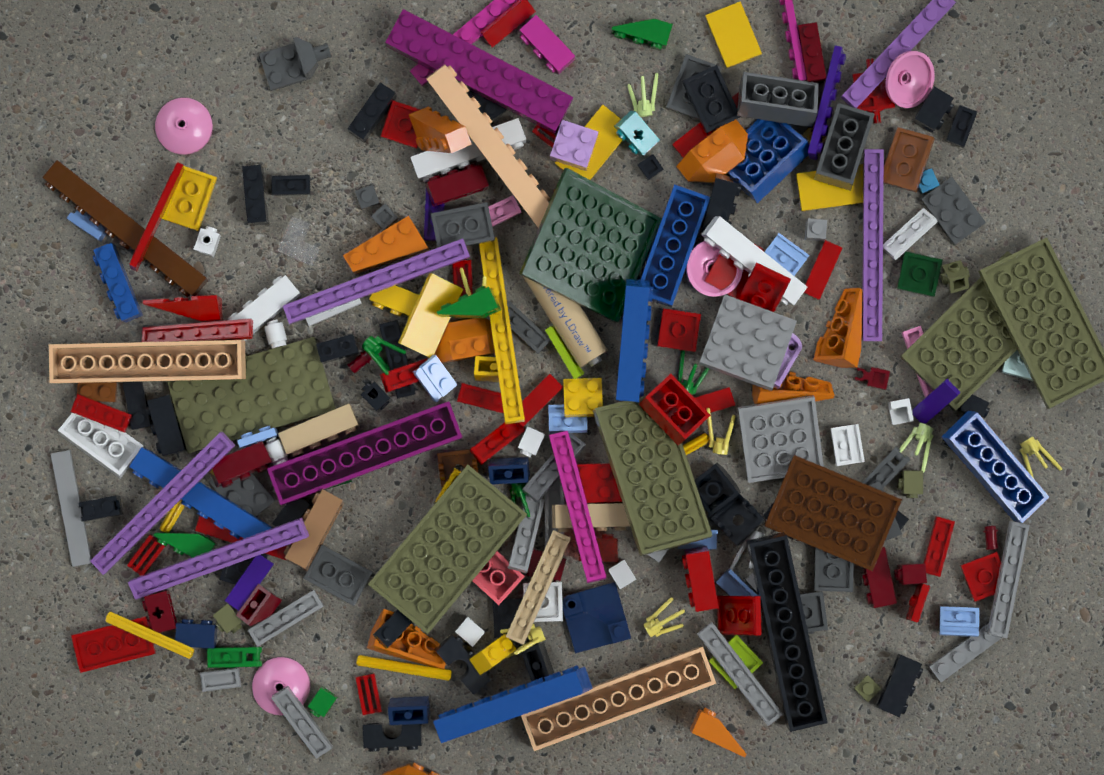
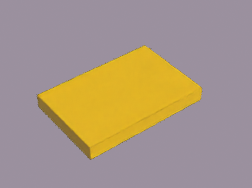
[705,1,762,69]
[162,166,217,232]

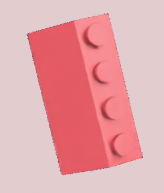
[473,551,525,605]

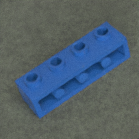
[93,243,143,323]

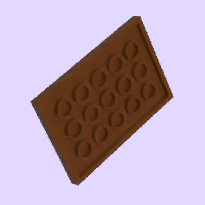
[765,455,902,571]

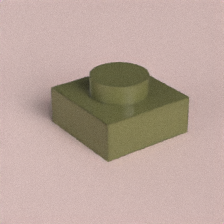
[854,675,881,702]

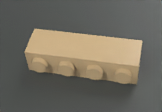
[278,404,360,457]
[552,503,630,532]

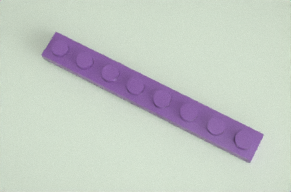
[841,0,956,108]

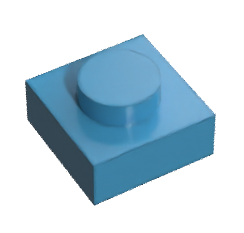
[918,168,940,194]

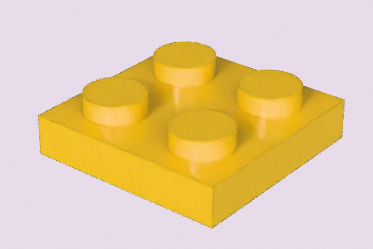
[563,378,603,417]

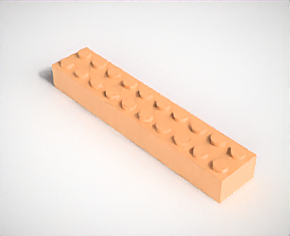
[426,65,551,228]
[49,340,246,383]
[521,646,716,751]

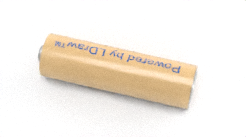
[523,276,608,368]

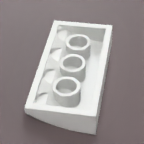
[58,413,144,479]

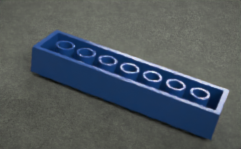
[433,665,593,743]

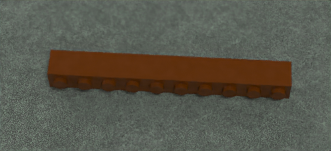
[42,160,208,298]

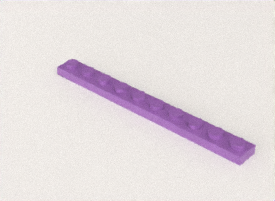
[862,149,884,341]
[283,239,470,324]
[90,432,235,575]
[128,518,309,600]

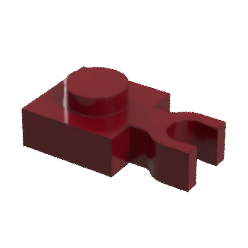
[855,367,890,390]

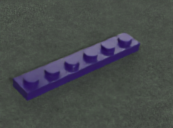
[808,46,846,160]

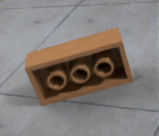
[284,489,344,571]

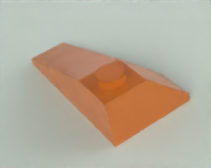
[814,288,862,368]
[752,372,835,404]
[367,609,446,669]

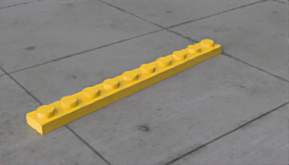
[479,237,525,424]

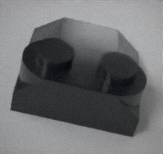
[694,463,741,516]

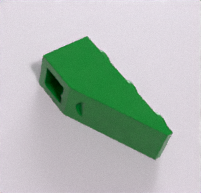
[611,19,673,50]
[437,286,501,318]
[154,533,218,558]

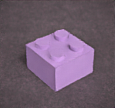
[550,120,598,171]

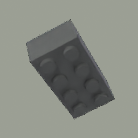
[737,72,819,127]
[814,103,875,191]

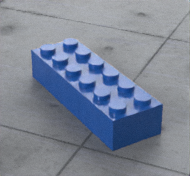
[641,184,710,307]
[616,279,653,402]
[941,411,1049,523]

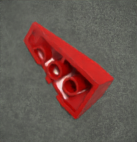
[143,295,223,322]

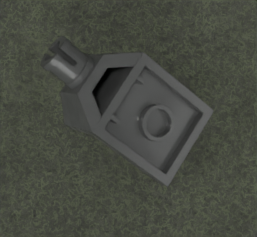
[259,37,332,91]

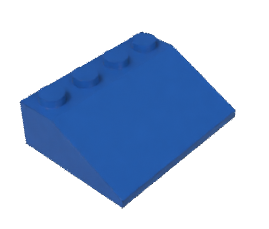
[727,119,809,204]

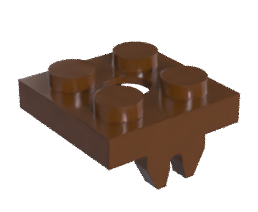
[437,449,478,489]

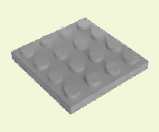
[699,294,797,391]
[737,395,824,483]

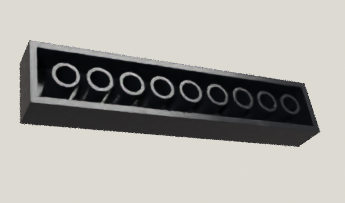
[746,532,828,732]

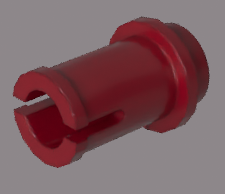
[347,351,372,374]
[983,525,998,550]

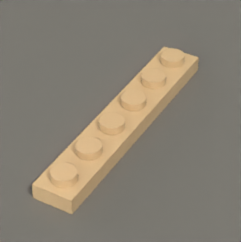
[506,530,571,645]

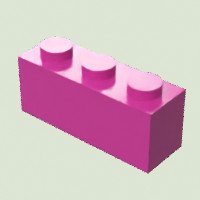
[519,15,575,75]

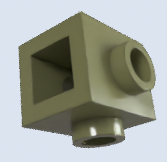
[940,260,970,293]

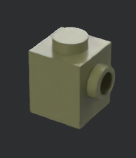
[898,471,923,498]
[213,604,244,634]

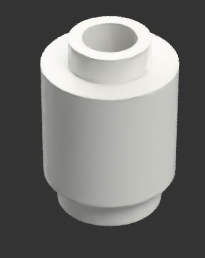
[264,320,287,349]
[265,437,288,466]

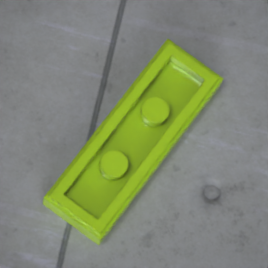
[545,326,584,379]

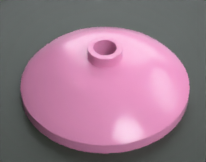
[886,51,935,108]
[155,98,213,155]
[686,241,743,297]
[252,657,310,715]

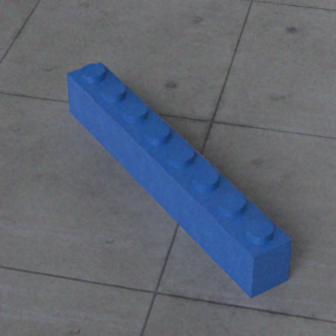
[129,447,273,539]

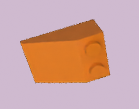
[690,708,747,757]

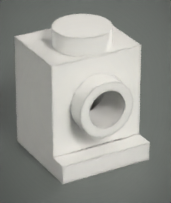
[193,226,221,257]

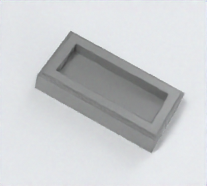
[200,667,241,692]

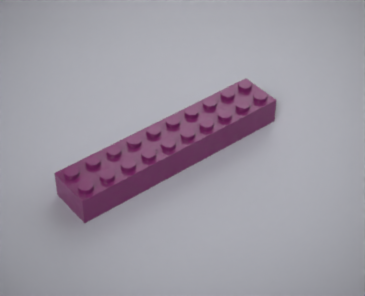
[385,9,573,134]
[267,401,463,505]

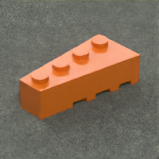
[409,106,472,153]
[343,216,430,274]

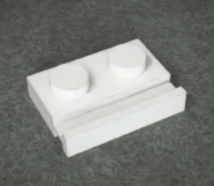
[830,424,865,466]

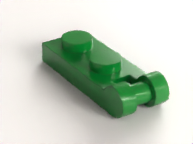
[207,647,262,668]

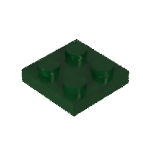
[896,251,943,297]

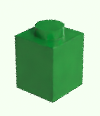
[308,686,338,718]

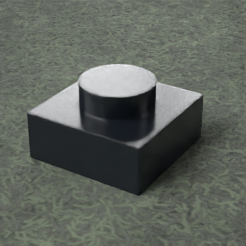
[637,154,664,181]

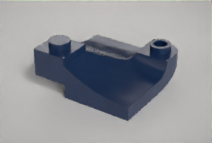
[563,582,631,654]

